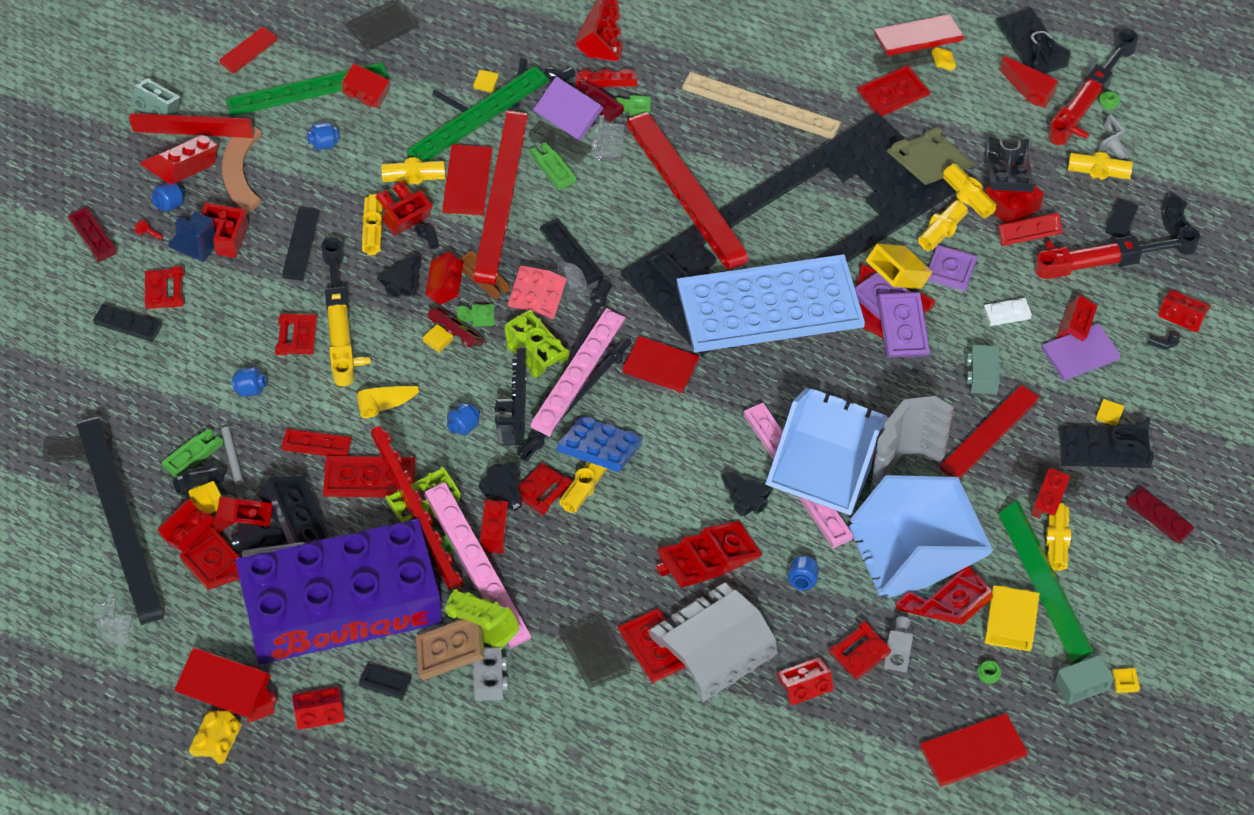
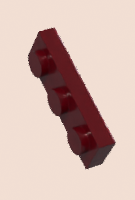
[68,207,117,262]
[1126,487,1194,544]

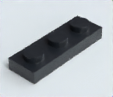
[93,304,162,342]

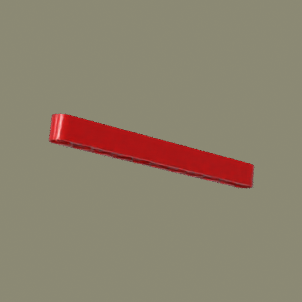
[474,110,528,285]
[627,112,748,270]

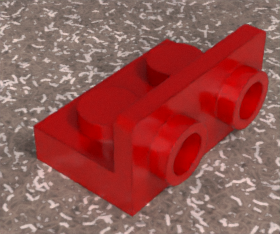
[1158,289,1211,332]
[1031,468,1070,519]
[157,499,214,552]
[777,657,834,705]
[292,686,344,730]

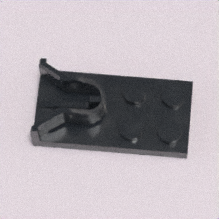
[996,7,1071,74]
[985,137,1034,192]
[494,348,527,445]
[1058,417,1154,468]
[255,476,330,544]

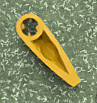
[356,386,419,418]

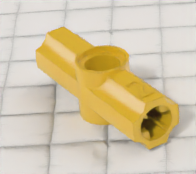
[1068,152,1133,180]
[381,158,445,185]
[943,164,997,218]
[362,194,383,255]
[918,200,968,252]
[559,462,607,513]
[1046,503,1071,571]

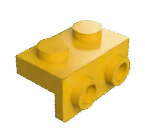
[189,711,242,764]

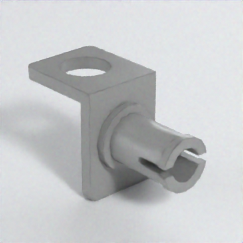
[1098,115,1131,160]
[884,617,913,672]

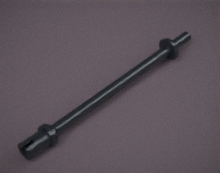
[546,279,612,398]
[517,338,632,462]

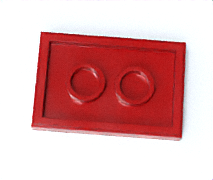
[857,65,930,117]
[622,336,700,393]
[618,608,686,684]

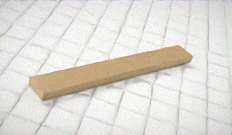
[682,72,841,139]

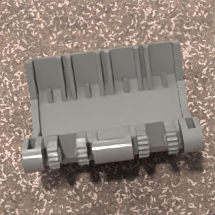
[870,396,954,493]
[649,583,777,702]

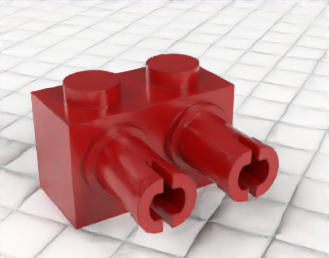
[375,181,433,236]

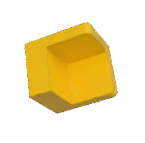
[188,481,221,515]

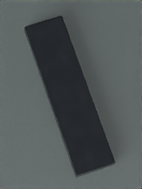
[282,208,320,281]
[540,218,603,287]

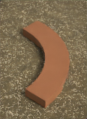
[222,126,262,214]

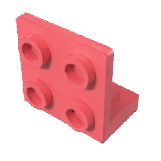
[508,266,567,319]

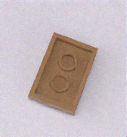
[416,619,485,680]

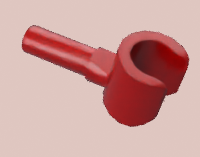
[134,220,164,240]
[656,546,670,577]

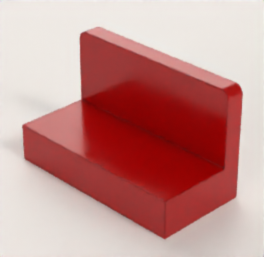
[1056,295,1098,342]

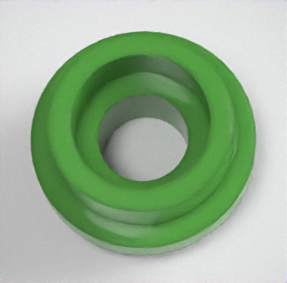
[1099,91,1120,110]
[977,661,1001,684]

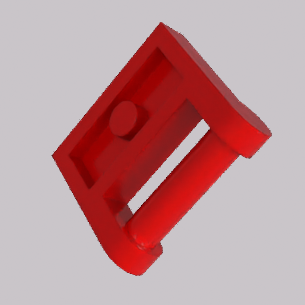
[145,266,184,309]
[275,314,317,356]
[518,462,572,516]
[828,621,891,680]

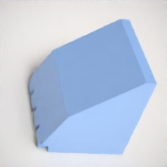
[766,388,889,515]
[849,475,993,598]

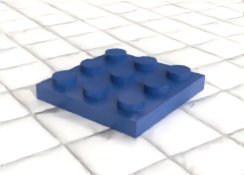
[557,416,643,473]

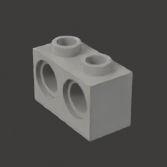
[473,647,508,701]

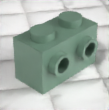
[131,78,180,115]
[966,345,1000,394]
[1055,655,1113,705]

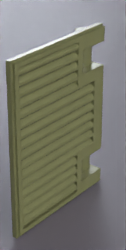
[887,127,975,185]

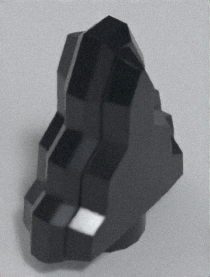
[377,253,421,298]
[478,462,522,511]
[173,464,227,497]
[721,471,773,517]
[231,523,287,558]

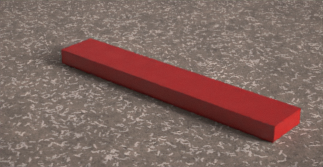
[129,113,254,138]
[940,385,1039,480]

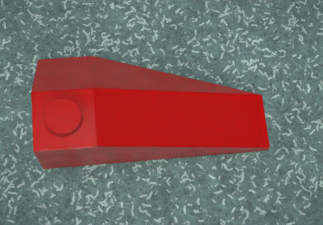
[575,0,623,61]

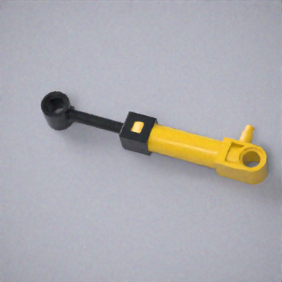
[321,237,371,386]

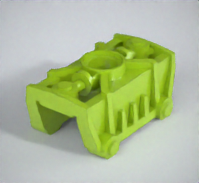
[505,310,569,378]
[385,466,460,523]
[445,589,520,649]

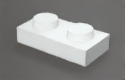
[983,298,1032,326]

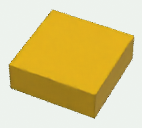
[932,47,956,71]
[474,70,499,93]
[423,324,454,353]
[1096,399,1124,426]
[1111,668,1140,693]

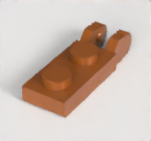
[459,251,510,300]

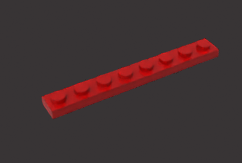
[371,426,463,594]

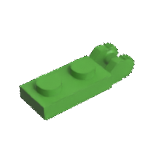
[529,142,576,191]
[162,429,224,477]

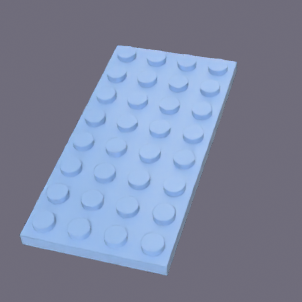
[677,255,865,352]

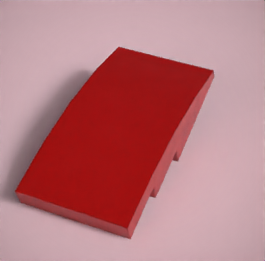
[658,521,763,588]

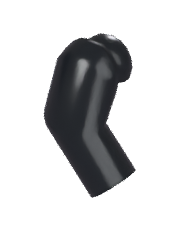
[544,67,575,81]
[414,223,439,249]
[1148,331,1181,350]

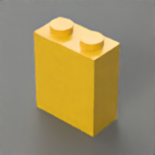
[866,244,933,289]
[984,585,1040,652]

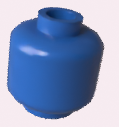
[307,122,339,150]
[152,183,184,212]
[232,367,267,397]
[447,403,480,436]
[788,556,819,590]

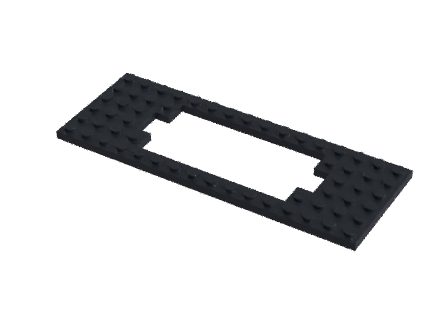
[621,112,957,356]

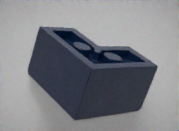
[168,212,215,263]

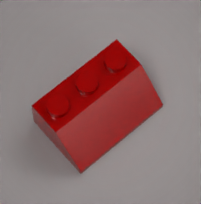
[141,135,218,185]

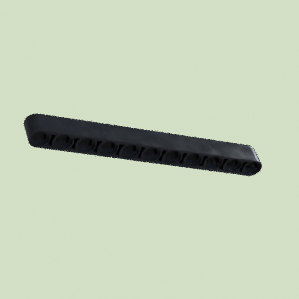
[76,415,163,625]

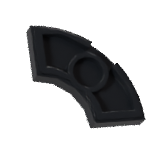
[1161,192,1191,239]

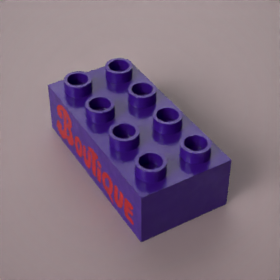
[235,519,442,665]

